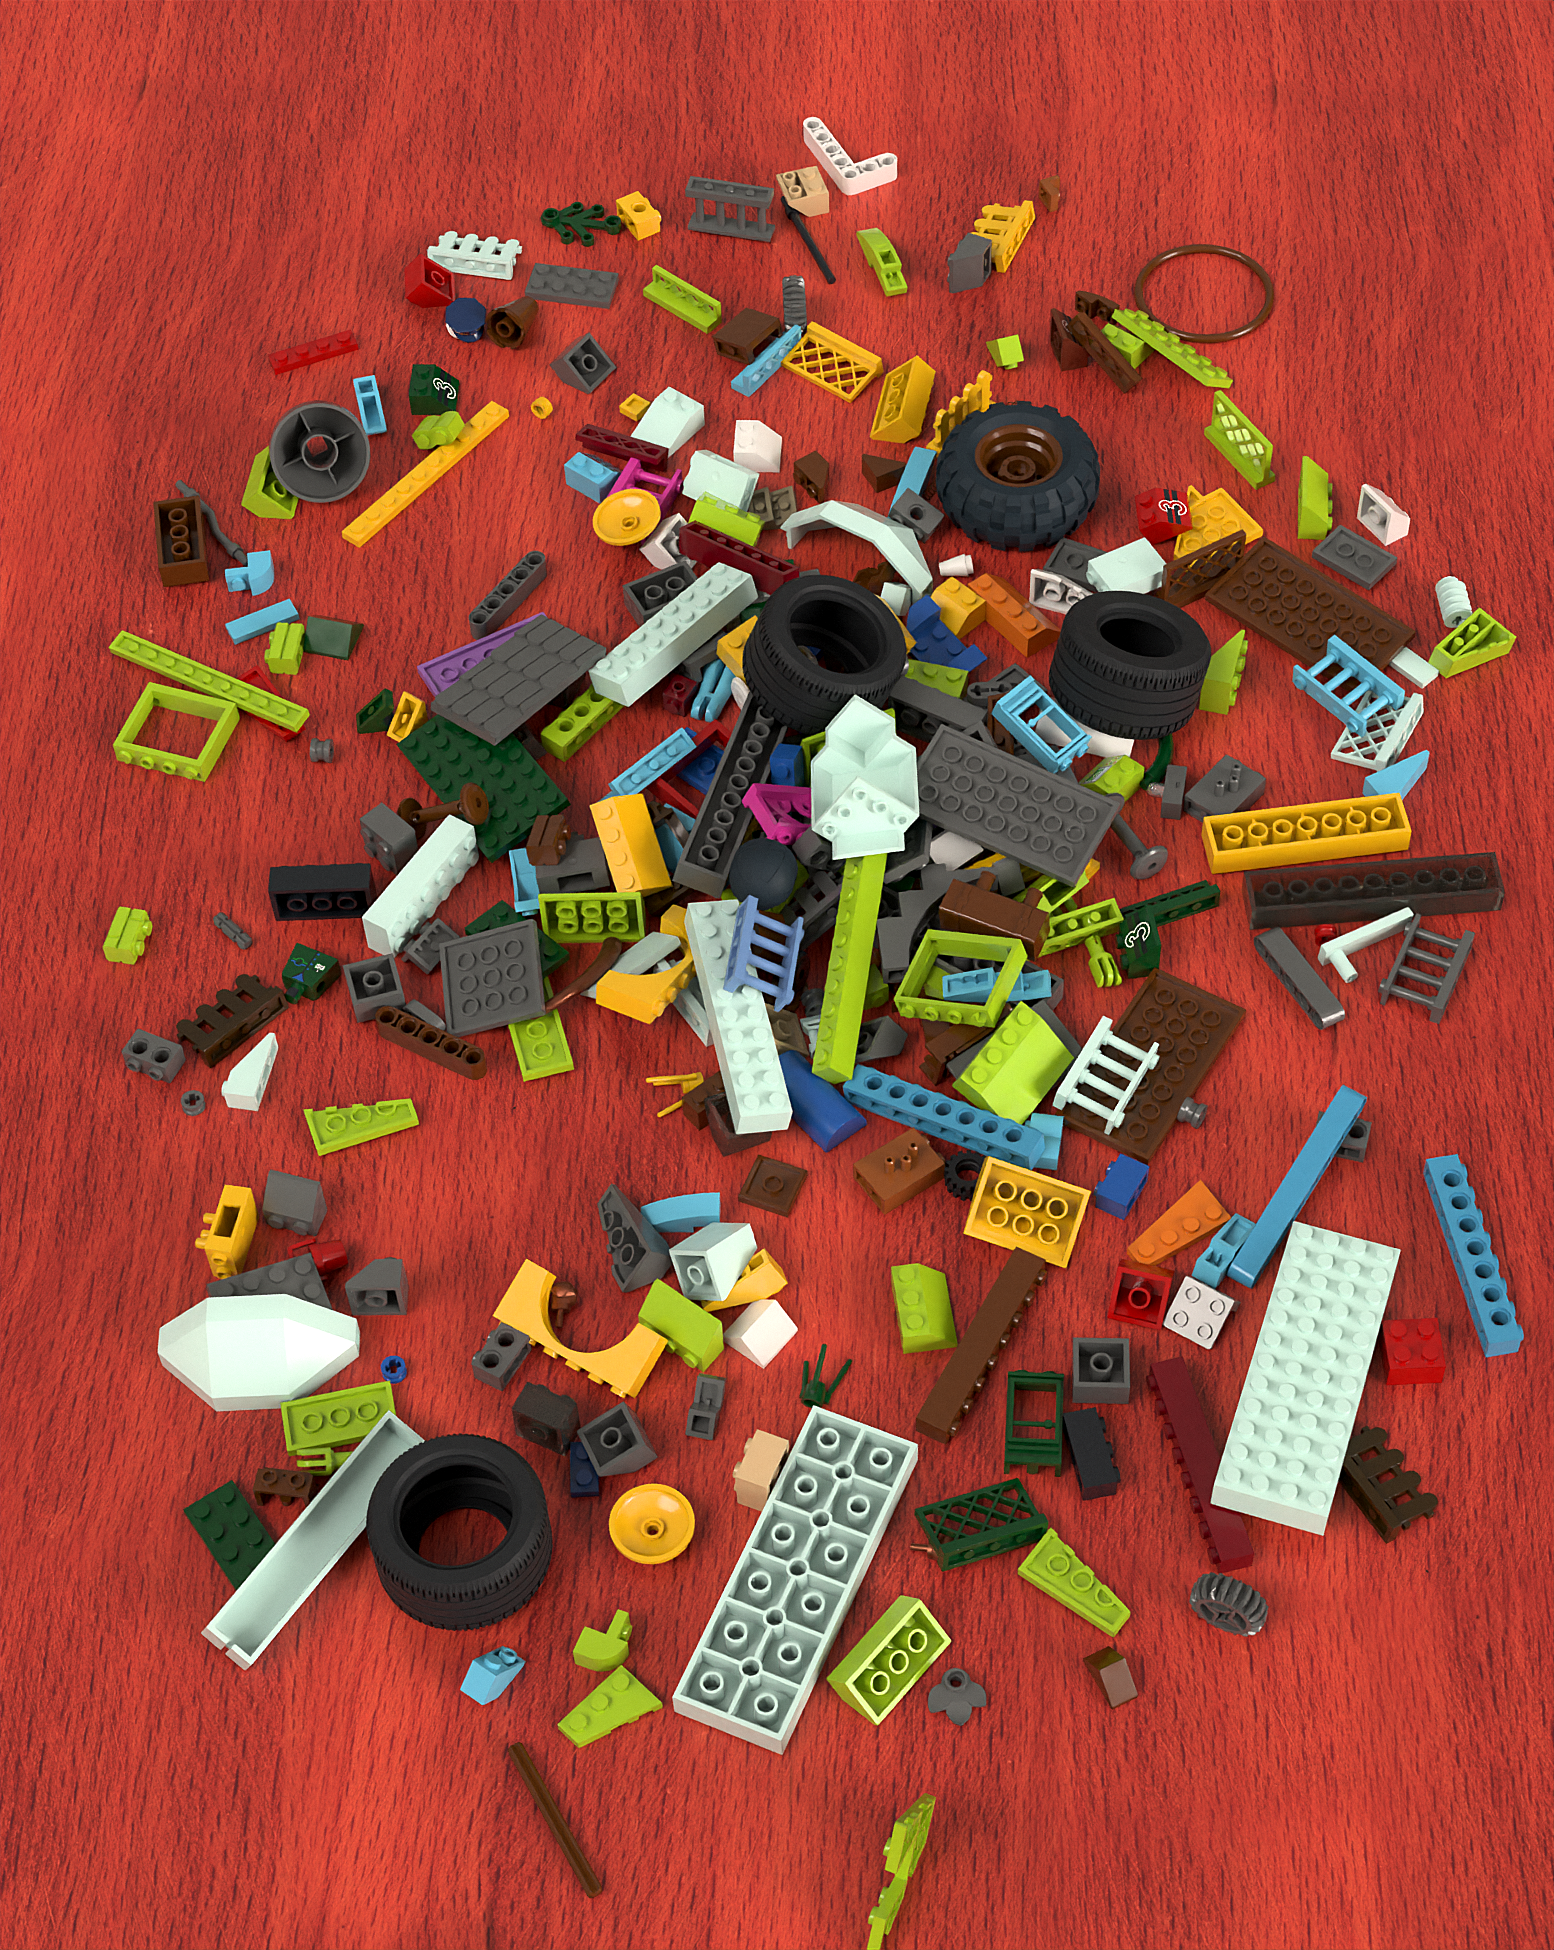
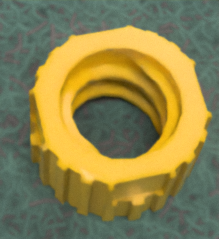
[531,396,553,419]

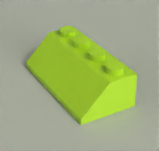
[826,1595,951,1726]

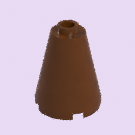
[485,296,539,349]

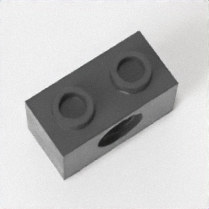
[888,488,945,544]

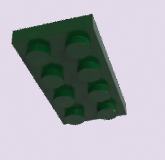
[464,900,570,980]
[183,1480,275,1591]

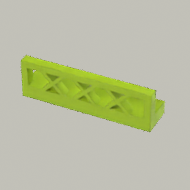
[643,265,722,334]

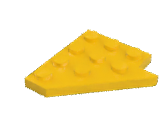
[1173,485,1263,573]

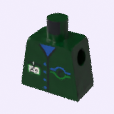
[282,943,342,1004]

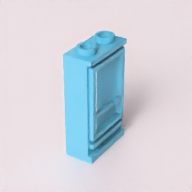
[991,675,1092,774]

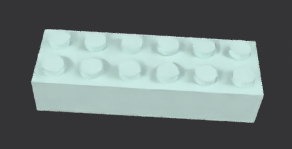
[362,814,479,958]

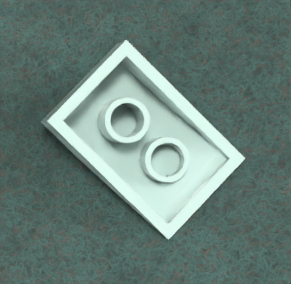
[630,387,705,458]

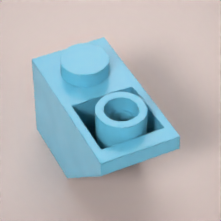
[460,1646,526,1705]

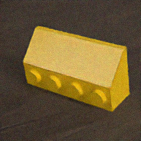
[870,356,936,443]
[590,794,673,897]

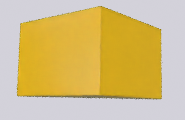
[387,691,428,742]

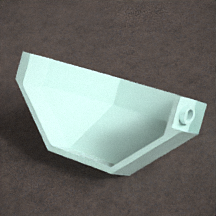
[780,500,933,605]
[158,1294,360,1411]

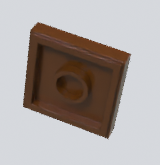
[738,1154,808,1218]

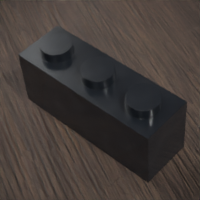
[1062,1407,1121,1501]

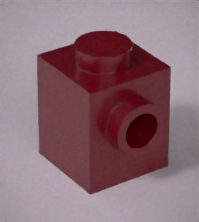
[663,674,698,717]

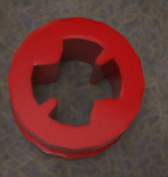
[1314,924,1338,947]

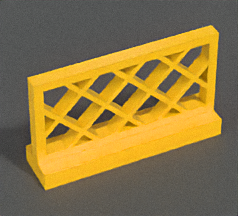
[781,321,884,403]

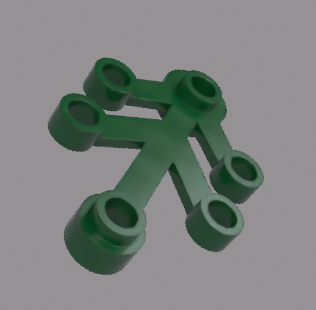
[541,202,622,247]

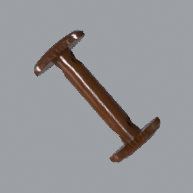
[397,782,489,840]

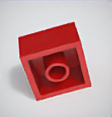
[1378,1318,1446,1385]

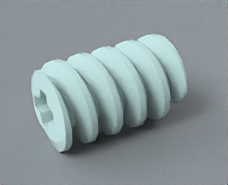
[1435,576,1473,628]

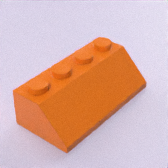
[968,573,1061,658]

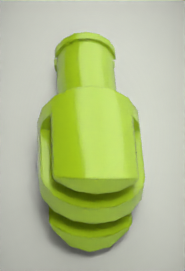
[1085,935,1122,988]
[296,1447,353,1476]

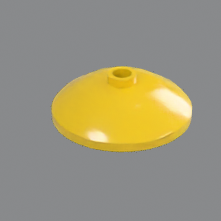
[593,489,661,546]
[609,1484,695,1564]

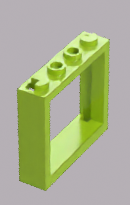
[113,682,240,782]
[894,929,1027,1028]

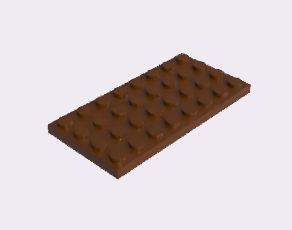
[1205,536,1416,692]
[1055,967,1246,1165]

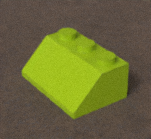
[241,446,299,519]
[1298,456,1332,540]
[891,1263,958,1354]
[638,1278,724,1372]

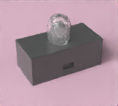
[1147,764,1187,820]

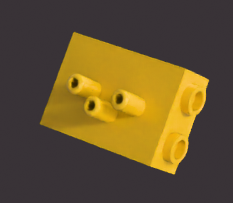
[195,1185,259,1279]

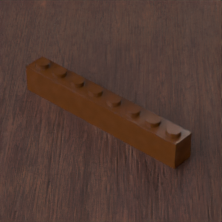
[916,1247,1048,1445]

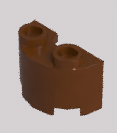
[852,561,897,597]

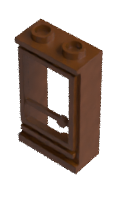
[919,1002,1012,1086]

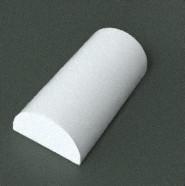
[1035,697,1134,758]

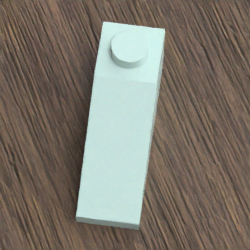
[222,1033,278,1111]

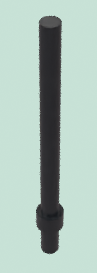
[780,196,836,284]

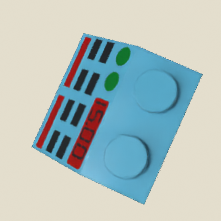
[564,452,622,504]

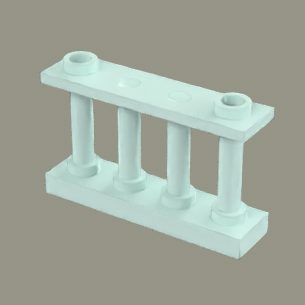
[1052,1016,1160,1135]

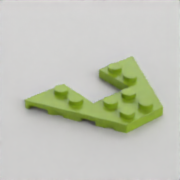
[867,1793,936,1950]

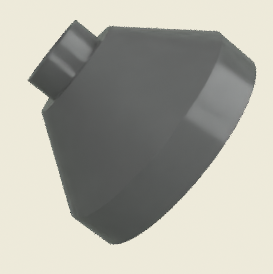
[269,400,370,503]

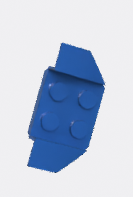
[906,594,988,673]

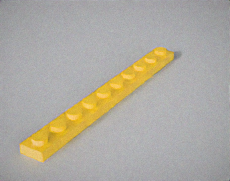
[342,401,509,548]

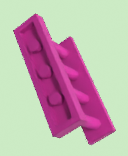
[607,457,684,545]

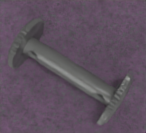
[1104,793,1168,880]

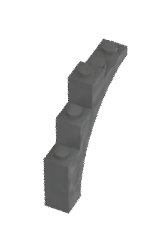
[876,863,998,984]

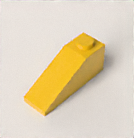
[700,1248,788,1312]

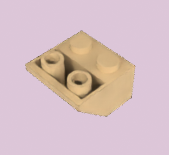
[776,166,829,217]

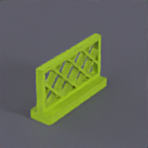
[1204,390,1275,490]

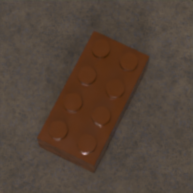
[153,495,210,587]

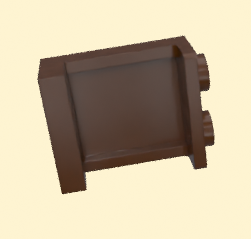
[712,308,783,365]

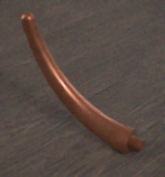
[531,937,622,1020]

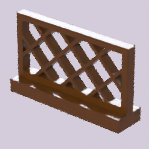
[1155,529,1246,608]

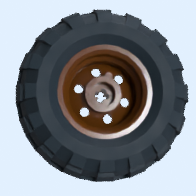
[936,401,1101,552]

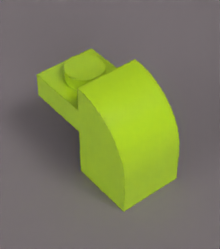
[573,1609,633,1672]

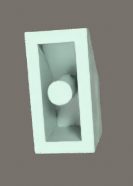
[881,582,912,617]

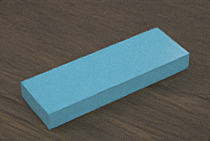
[225,599,300,645]

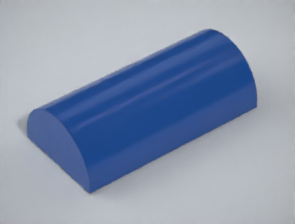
[778,1050,867,1153]

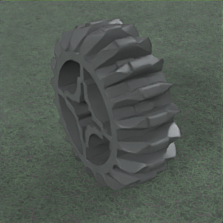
[782,275,807,334]
[1189,1572,1269,1637]

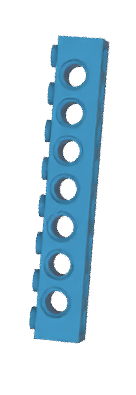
[843,1064,1045,1171]
[1423,1154,1524,1358]

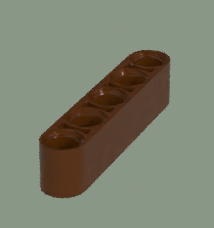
[375,1006,487,1080]

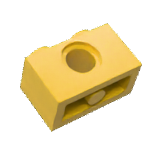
[616,191,661,241]

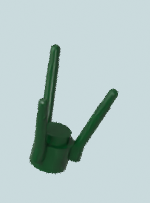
[799,1344,852,1408]

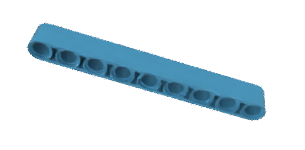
[1227,1085,1367,1289]

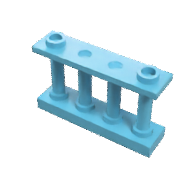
[1292,635,1405,738]

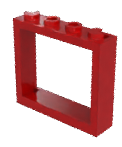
[647,719,772,820]

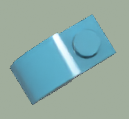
[225,550,274,596]

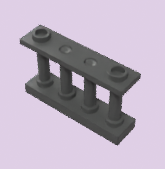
[685,176,775,242]
[1378,913,1475,1024]

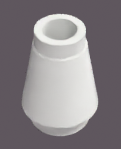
[939,553,974,577]

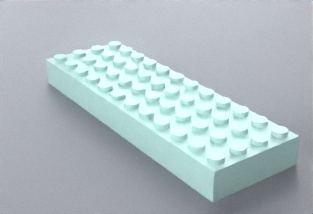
[1211,1221,1401,1536]
[672,1405,918,1755]

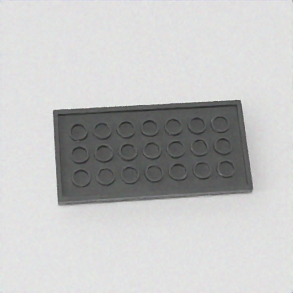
[917,724,1120,887]

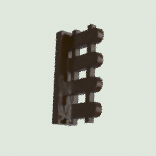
[176,974,289,1068]
[1338,1426,1438,1544]

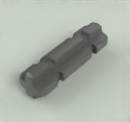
[213,912,252,950]

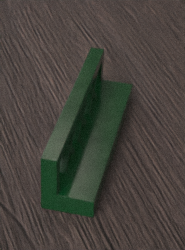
[1119,880,1221,927]

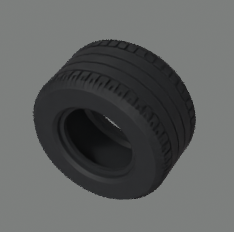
[742,575,907,735]
[1049,591,1211,740]
[366,1433,553,1631]

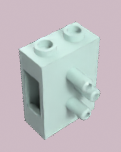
[682,450,759,512]
[1086,538,1166,594]

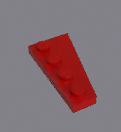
[236,665,306,742]

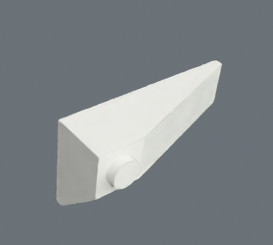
[1029,569,1093,615]

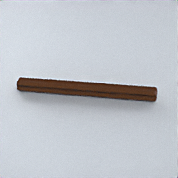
[508,1742,602,1898]

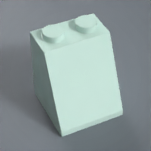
[669,1222,757,1301]

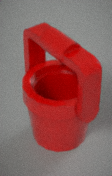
[287,1238,348,1282]

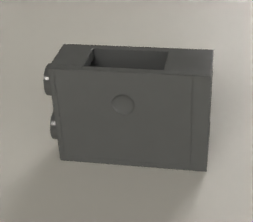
[1183,754,1266,823]
[535,837,612,894]

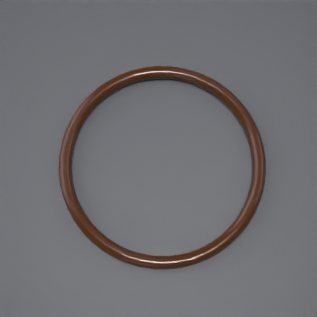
[1134,244,1274,343]

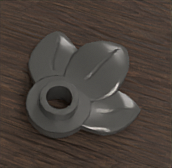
[928,1668,987,1726]

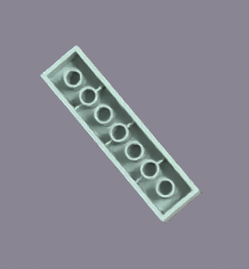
[588,562,758,707]

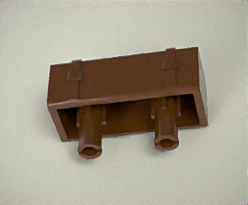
[939,871,1050,962]

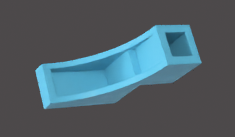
[509,848,540,916]

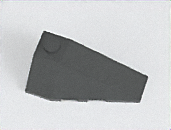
[597,1184,673,1293]

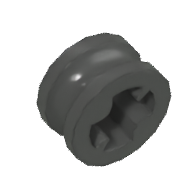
[181,1090,205,1116]

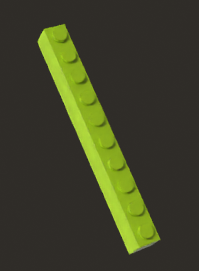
[811,853,888,1084]

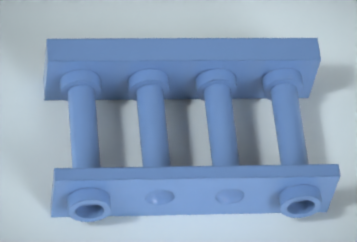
[723,895,804,1012]

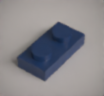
[570,1442,599,1498]

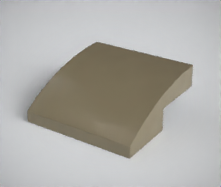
[749,485,799,530]

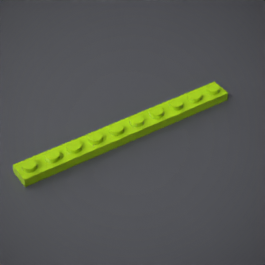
[108,630,310,733]

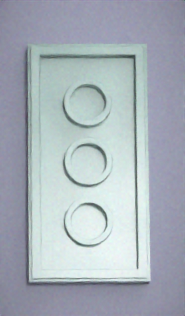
[580,931,681,999]

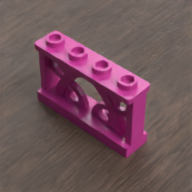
[742,783,812,845]

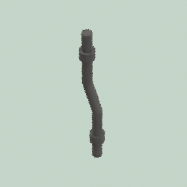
[175,480,248,567]

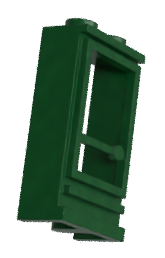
[1004,1370,1064,1477]

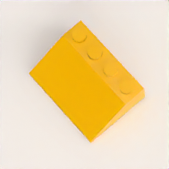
[963,1156,1091,1268]

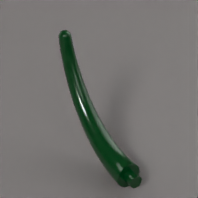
[1140,734,1174,790]

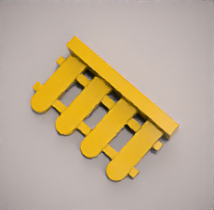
[971,200,1035,273]
[926,370,995,458]

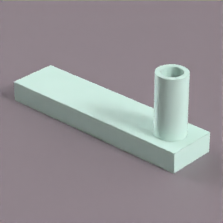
[1318,907,1414,983]

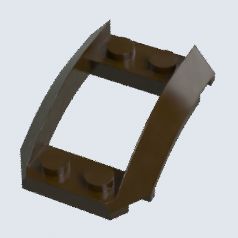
[643,801,696,917]

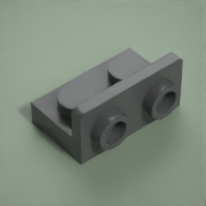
[401,918,460,975]

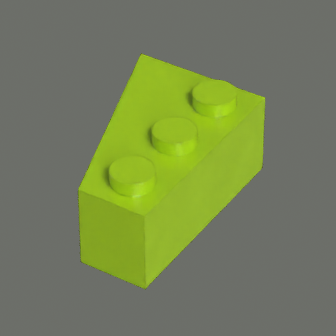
[1428,608,1516,678]

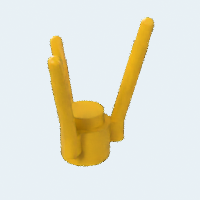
[646,1072,704,1117]

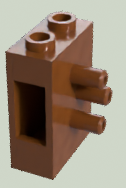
[853,1127,946,1215]

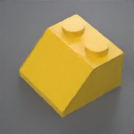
[931,577,986,640]

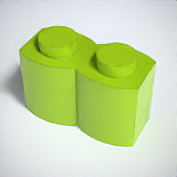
[411,411,465,449]

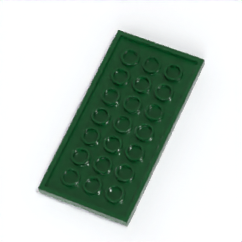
[396,714,571,863]

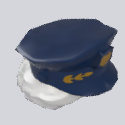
[445,298,486,343]

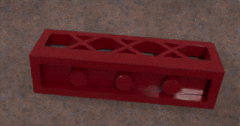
[575,424,669,472]

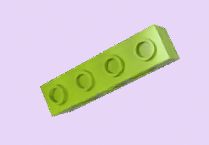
[541,683,625,763]
[1026,898,1124,961]

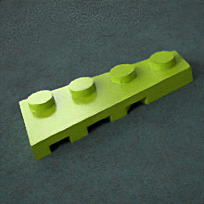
[303,1098,419,1156]
[1018,1527,1130,1638]

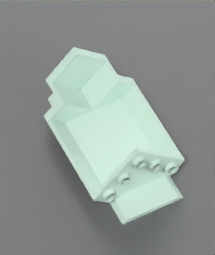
[811,694,919,860]

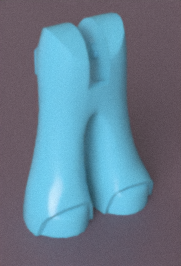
[690,658,736,723]

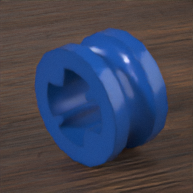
[381,1355,407,1384]

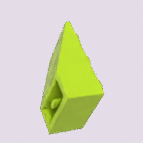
[1199,630,1248,715]

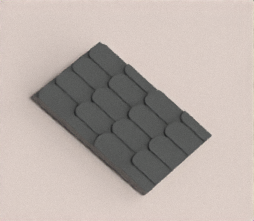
[431,614,606,746]

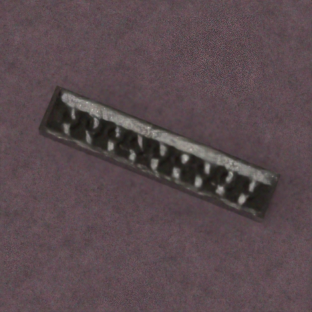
[1242,852,1505,930]

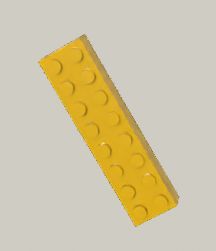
[1201,793,1412,874]

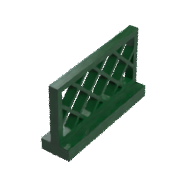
[914,1478,1049,1572]

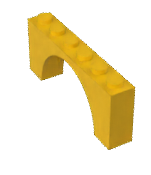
[596,904,697,1024]
[493,1259,668,1398]

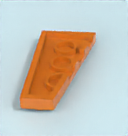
[1127,1179,1231,1266]

